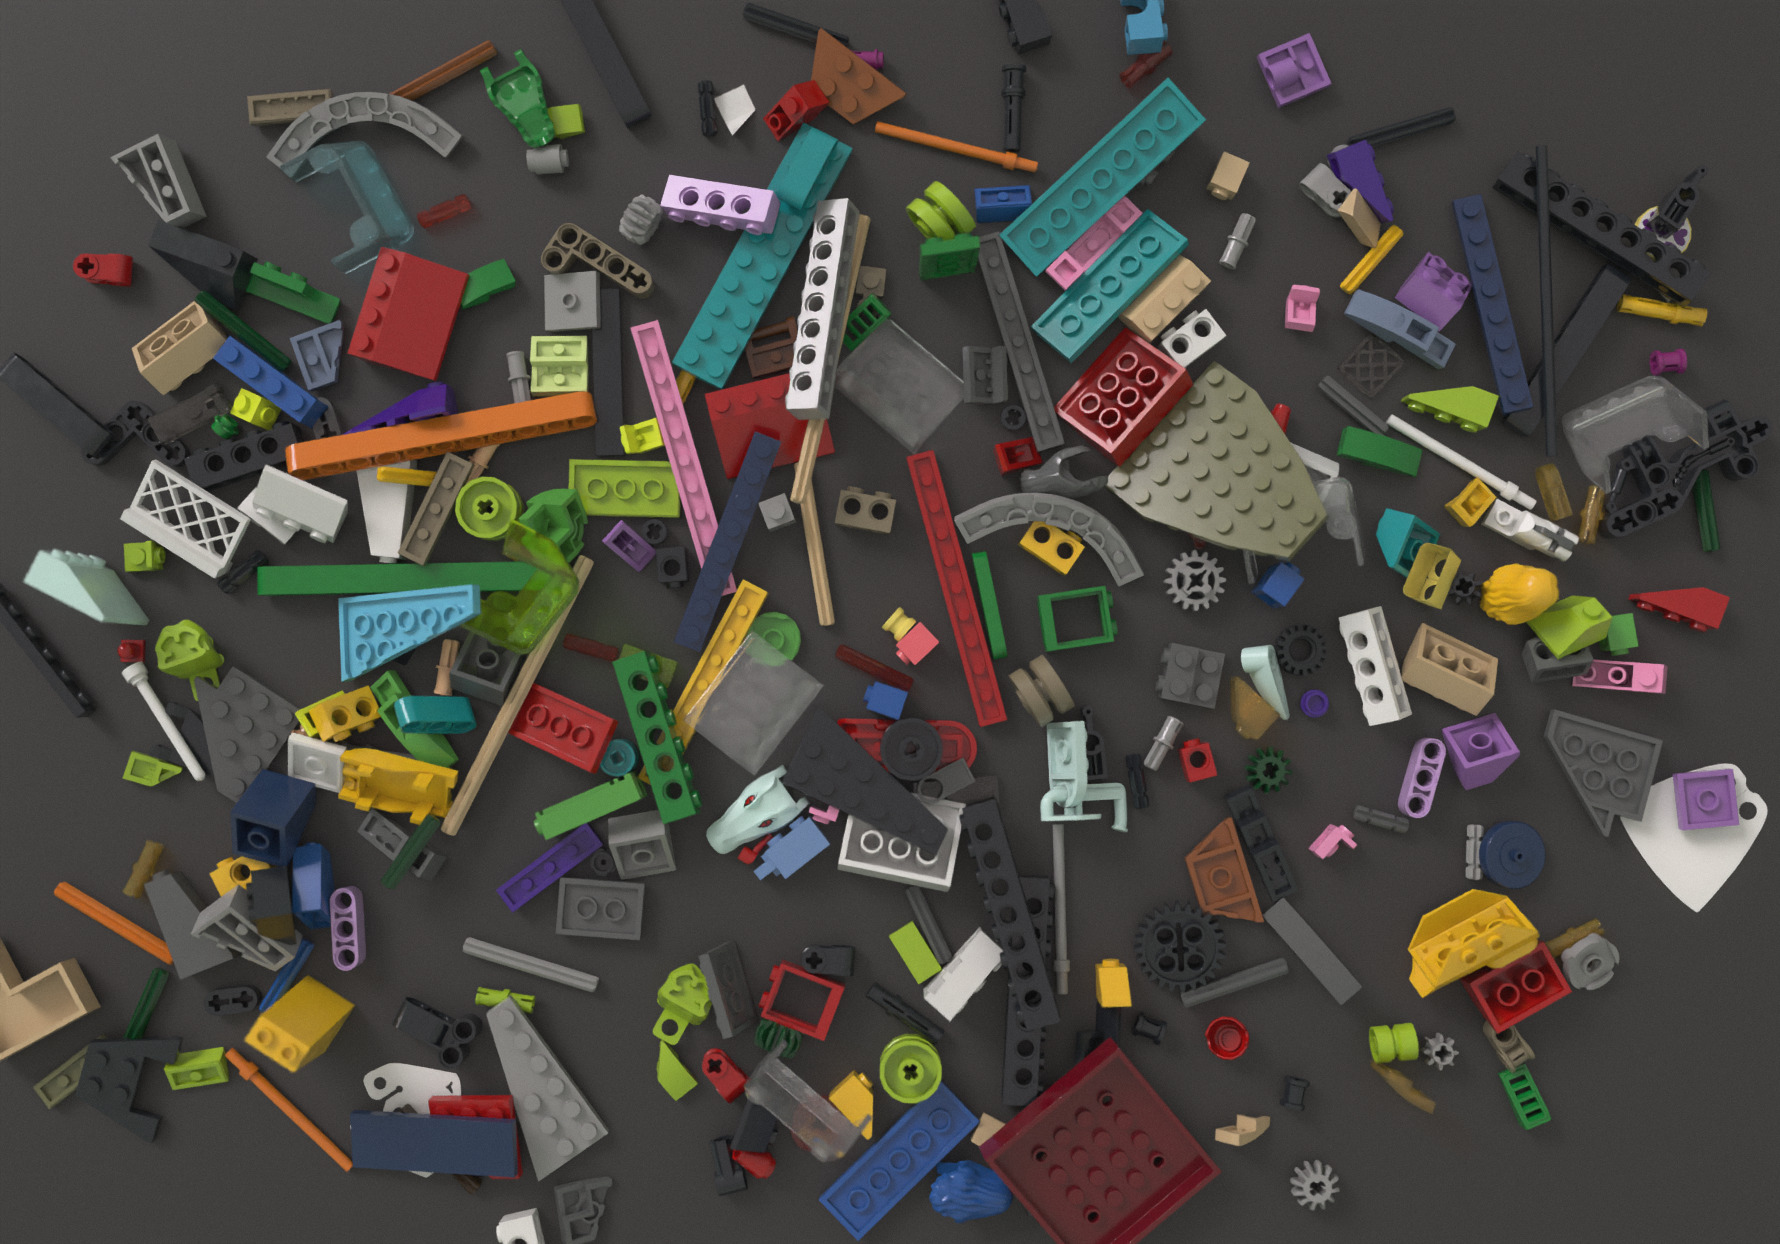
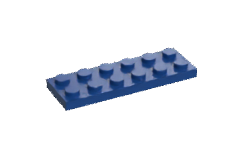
[819,1080,980,1241]

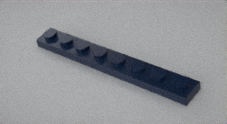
[1452,194,1533,415]
[674,431,781,652]

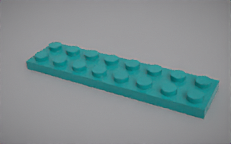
[999,78,1206,277]

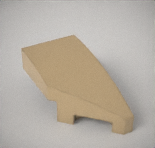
[1215,1114,1270,1146]

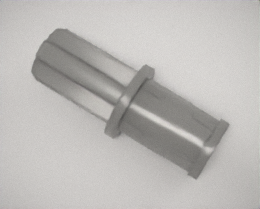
[1219,213,1256,270]
[506,351,531,403]
[1144,716,1184,771]

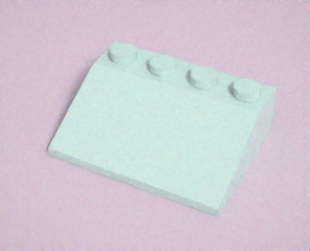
[24,549,150,625]

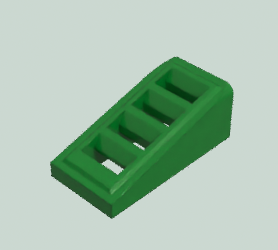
[843,292,892,351]
[1498,1063,1551,1130]

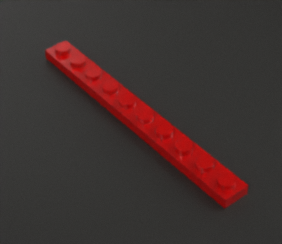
[906,450,1007,727]

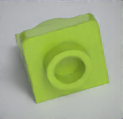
[124,541,166,572]

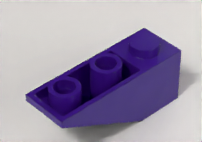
[1327,140,1394,223]

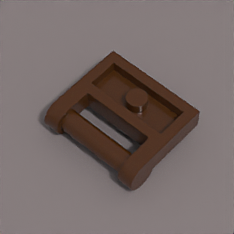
[745,316,798,379]

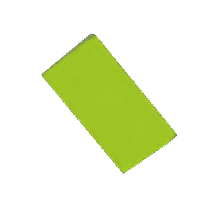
[164,1047,229,1090]

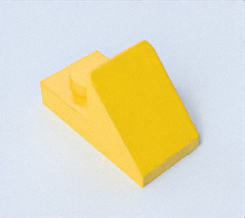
[1444,477,1496,527]

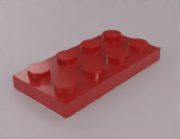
[508,682,619,774]

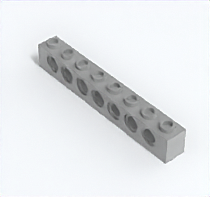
[785,198,860,420]

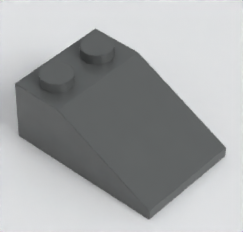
[449,604,536,706]

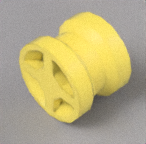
[882,607,917,642]

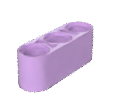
[1398,738,1446,818]
[330,886,366,971]

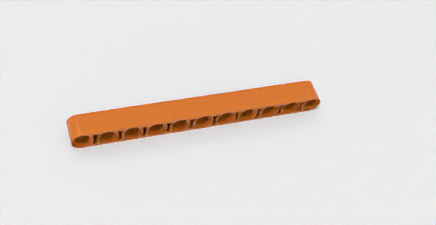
[285,391,597,480]

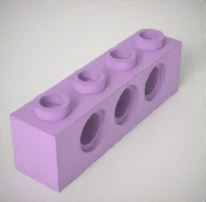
[660,175,781,235]

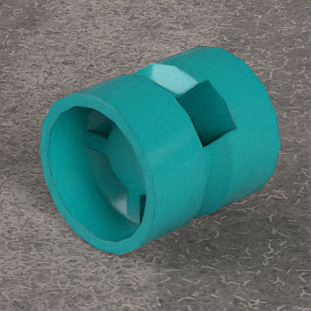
[600,739,640,777]

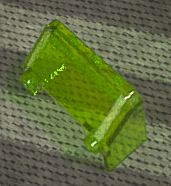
[458,519,579,654]

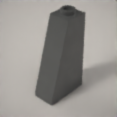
[144,869,242,980]

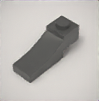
[357,808,447,881]

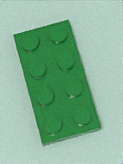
[919,233,980,280]

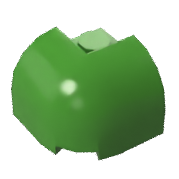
[519,489,588,568]

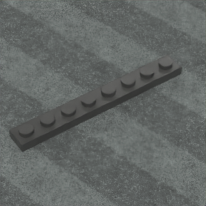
[978,231,1065,453]

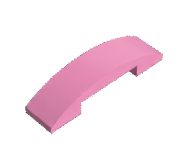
[1045,196,1143,290]

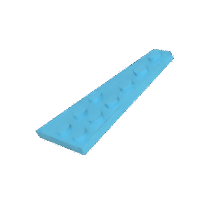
[338,585,481,682]

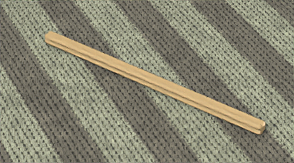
[790,214,870,504]
[441,555,594,836]

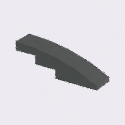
[1262,898,1362,1006]

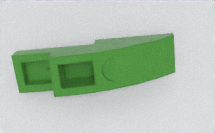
[370,670,459,768]

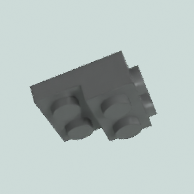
[1155,643,1225,709]

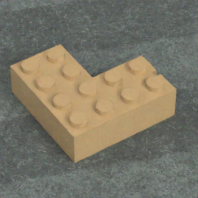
[0,938,101,1062]

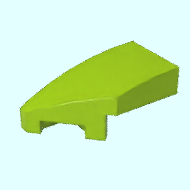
[123,751,183,787]
[656,1040,698,1101]

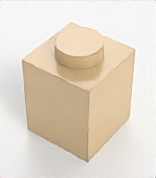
[1206,152,1250,200]

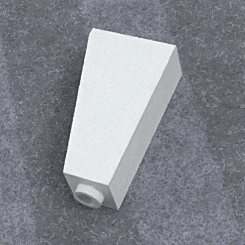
[357,460,417,564]

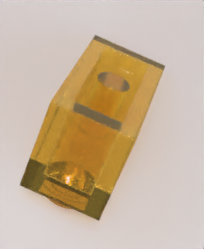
[1230,676,1280,740]

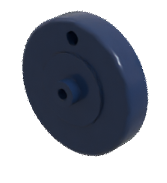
[1479,821,1546,889]

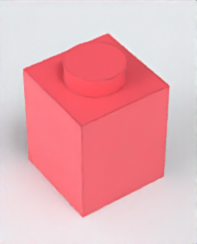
[896,622,939,665]

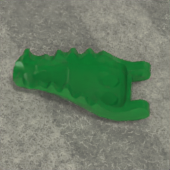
[479,48,556,148]

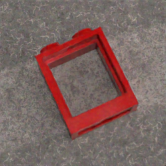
[758,959,845,1041]

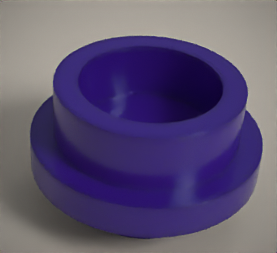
[1300,690,1329,718]

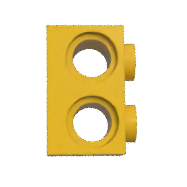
[1018,521,1085,576]
[309,685,381,742]

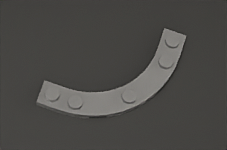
[266,92,464,175]
[954,493,1144,587]

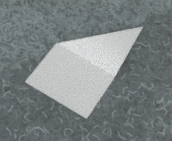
[714,85,756,135]

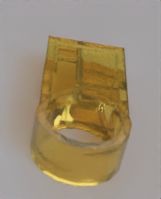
[1535,463,1573,521]

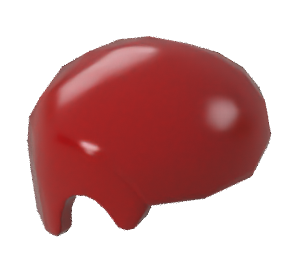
[1205,1016,1250,1060]

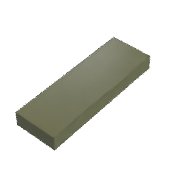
[33,1034,108,1110]

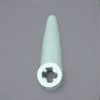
[1241,645,1290,720]

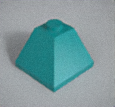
[1376,508,1440,578]

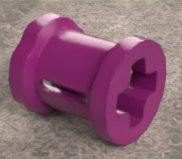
[1649,348,1687,376]

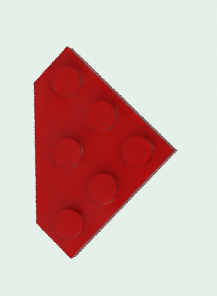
[428,1095,523,1179]

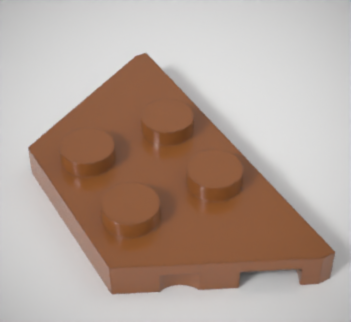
[811,28,907,125]
[1184,817,1264,922]

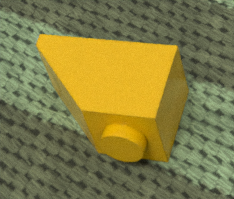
[1095,959,1131,1007]
[829,1070,873,1140]

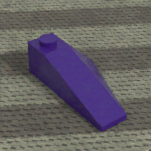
[342,382,458,435]

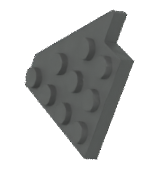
[194,666,302,803]
[1544,709,1663,837]

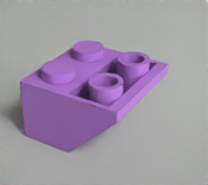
[1395,252,1472,332]

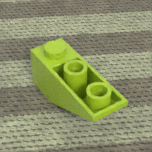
[1401,386,1499,433]

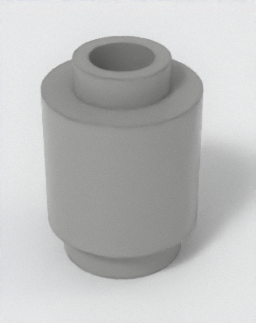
[526,144,569,175]

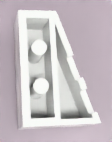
[923,927,1004,1021]

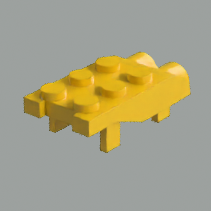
[338,748,458,825]

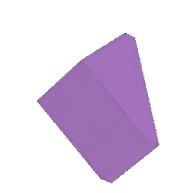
[602,520,656,572]

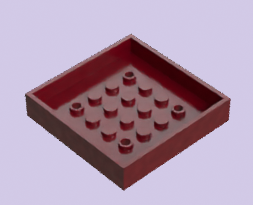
[979,1037,1222,1244]

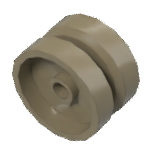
[1008,655,1075,728]

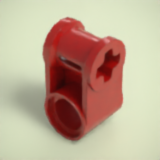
[73,253,133,286]
[702,1048,752,1104]

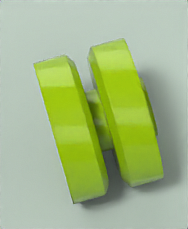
[906,181,976,241]
[455,477,524,541]
[880,1034,942,1103]

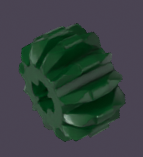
[1244,746,1293,794]
[753,1018,803,1058]

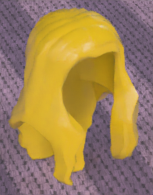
[1480,563,1559,625]

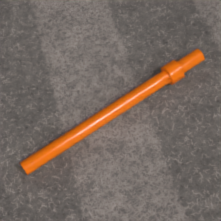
[875,121,1038,173]
[224,1048,353,1172]

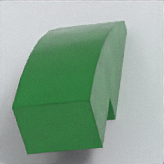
[1336,426,1422,477]

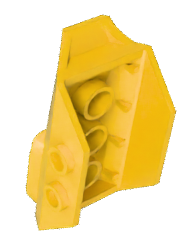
[1408,889,1539,999]

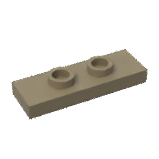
[247,89,334,126]

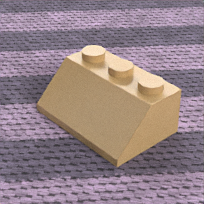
[1118,255,1211,344]
[132,301,227,395]
[1401,623,1498,716]

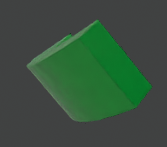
[460,259,516,309]

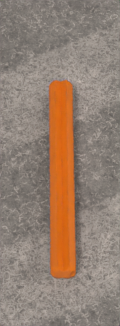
[54,882,173,965]

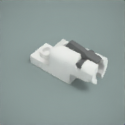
[1481,499,1579,561]

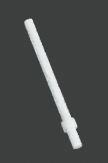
[1386,414,1536,510]

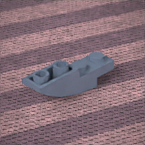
[1344,289,1456,369]

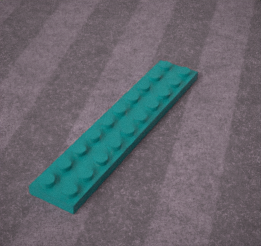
[672,123,852,390]

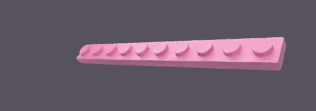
[631,320,737,596]

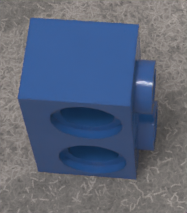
[1251,562,1304,609]
[863,681,908,720]

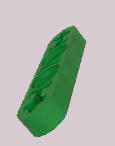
[972,551,1008,660]

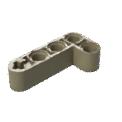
[541,223,655,299]

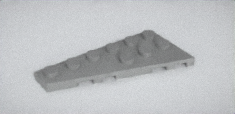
[486,995,609,1182]

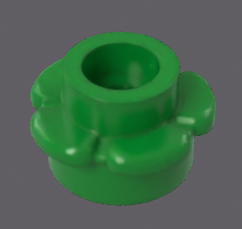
[211,414,239,440]

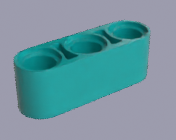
[777,127,838,211]
[394,696,476,734]

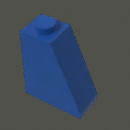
[292,842,335,930]

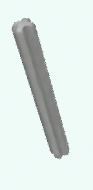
[463,938,599,992]

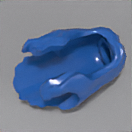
[929,1160,1013,1224]

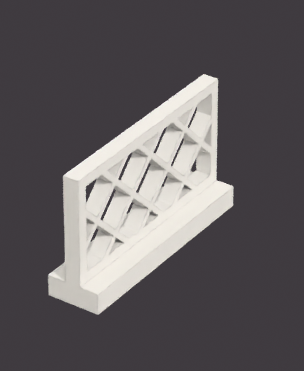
[120,460,251,579]

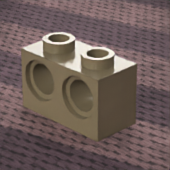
[835,486,896,535]

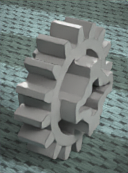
[1163,550,1226,611]

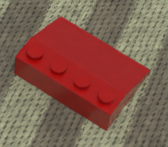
[348,246,470,381]
[1054,327,1194,467]
[705,373,835,479]

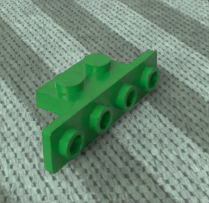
[246,262,341,324]

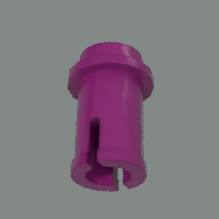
[851,49,884,71]

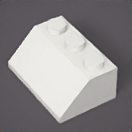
[252,465,348,543]

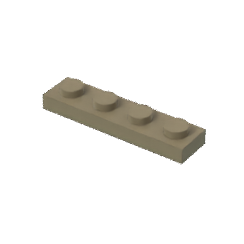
[398,452,475,566]

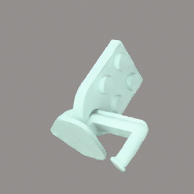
[1040,721,1128,832]

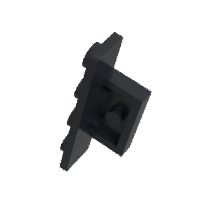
[1075,1001,1122,1102]

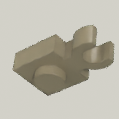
[856,266,887,317]

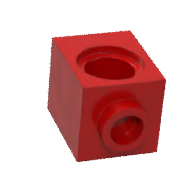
[1177,738,1217,782]

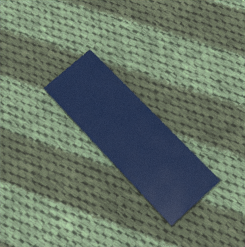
[350,1110,518,1178]

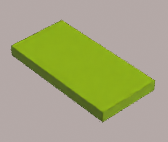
[569,459,681,518]

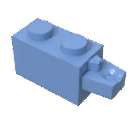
[754,815,831,880]

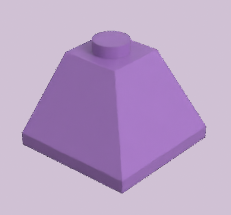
[1442,713,1520,790]

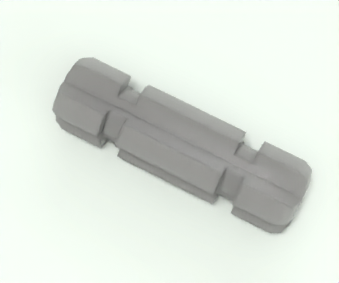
[1466,824,1484,880]

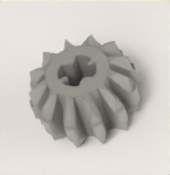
[619,195,663,245]
[1290,1160,1340,1210]

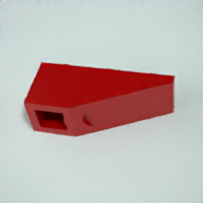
[1628,587,1730,633]

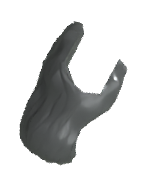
[1019,445,1108,499]

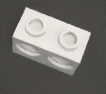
[1158,309,1226,368]

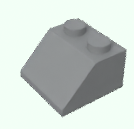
[608,810,676,880]

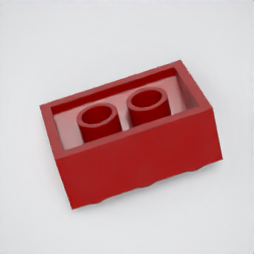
[1459,939,1572,1034]

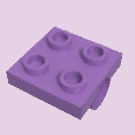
[1257,33,1332,108]

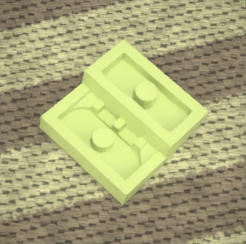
[530,336,589,397]

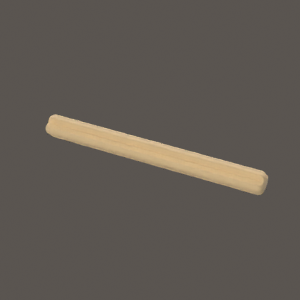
[794,462,835,626]

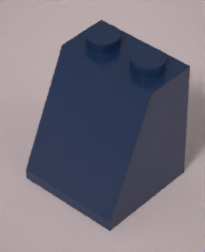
[230,769,316,867]

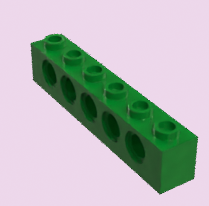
[612,651,702,824]

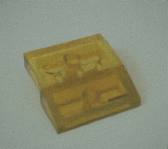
[1370,1060,1436,1113]

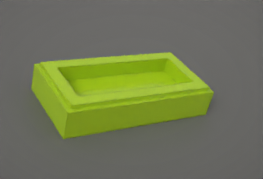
[889,920,942,984]

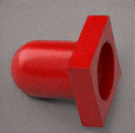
[117,640,146,662]

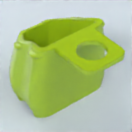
[155,620,224,701]
[653,963,713,1045]

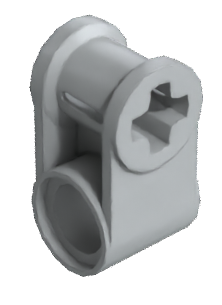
[1299,163,1351,217]

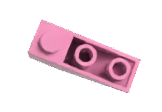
[1572,659,1668,694]

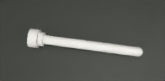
[122,662,205,781]

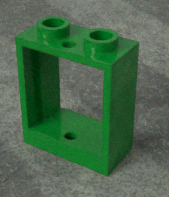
[1037,586,1117,652]

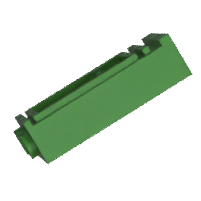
[534,770,648,840]

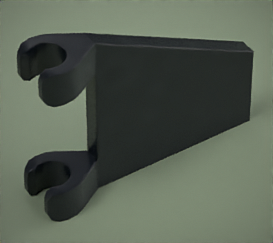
[149,702,214,777]

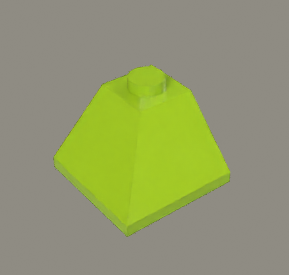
[1526,595,1613,659]

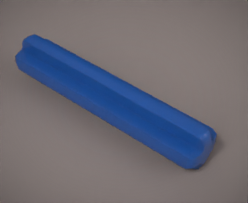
[259,938,314,1013]

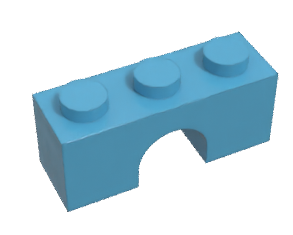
[1120,0,1168,55]

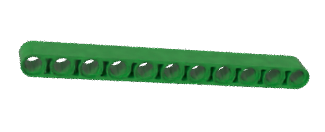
[257,561,563,596]

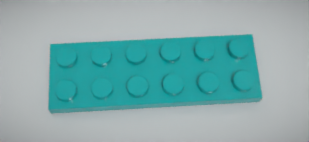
[1031,209,1189,363]

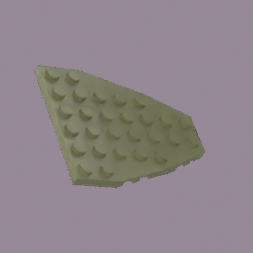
[1104,361,1328,561]

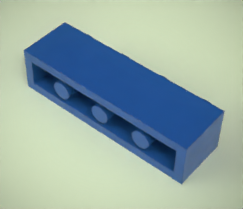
[213,336,328,429]

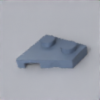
[290,320,345,392]

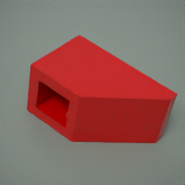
[763,80,830,141]

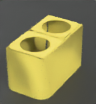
[1403,543,1462,609]

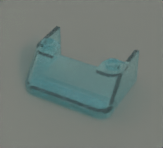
[280,141,414,274]

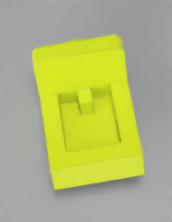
[230,388,281,431]
[620,418,665,454]

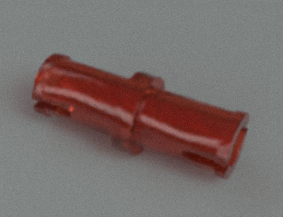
[1119,41,1173,88]

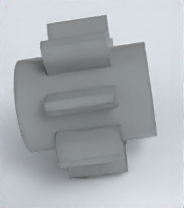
[1420,1032,1459,1070]

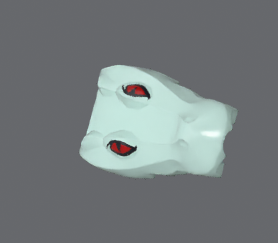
[706,765,810,854]

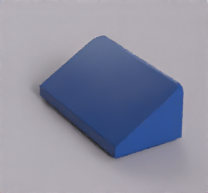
[975,185,1032,223]

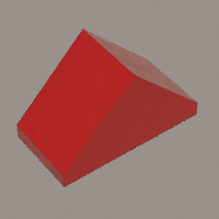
[993,437,1043,476]

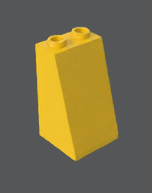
[244,975,355,1073]

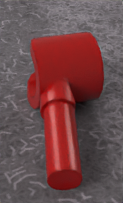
[738,833,773,864]

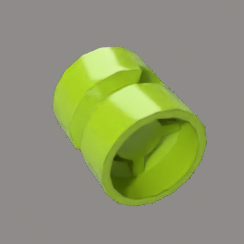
[1369,1023,1419,1064]

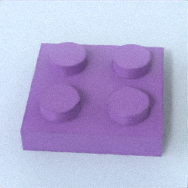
[1673,768,1739,830]

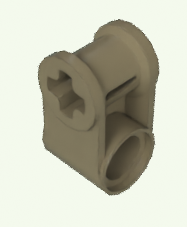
[1483,1020,1535,1073]

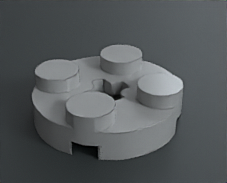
[1561,933,1619,990]

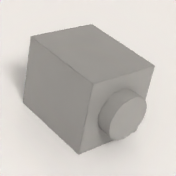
[758,493,796,532]

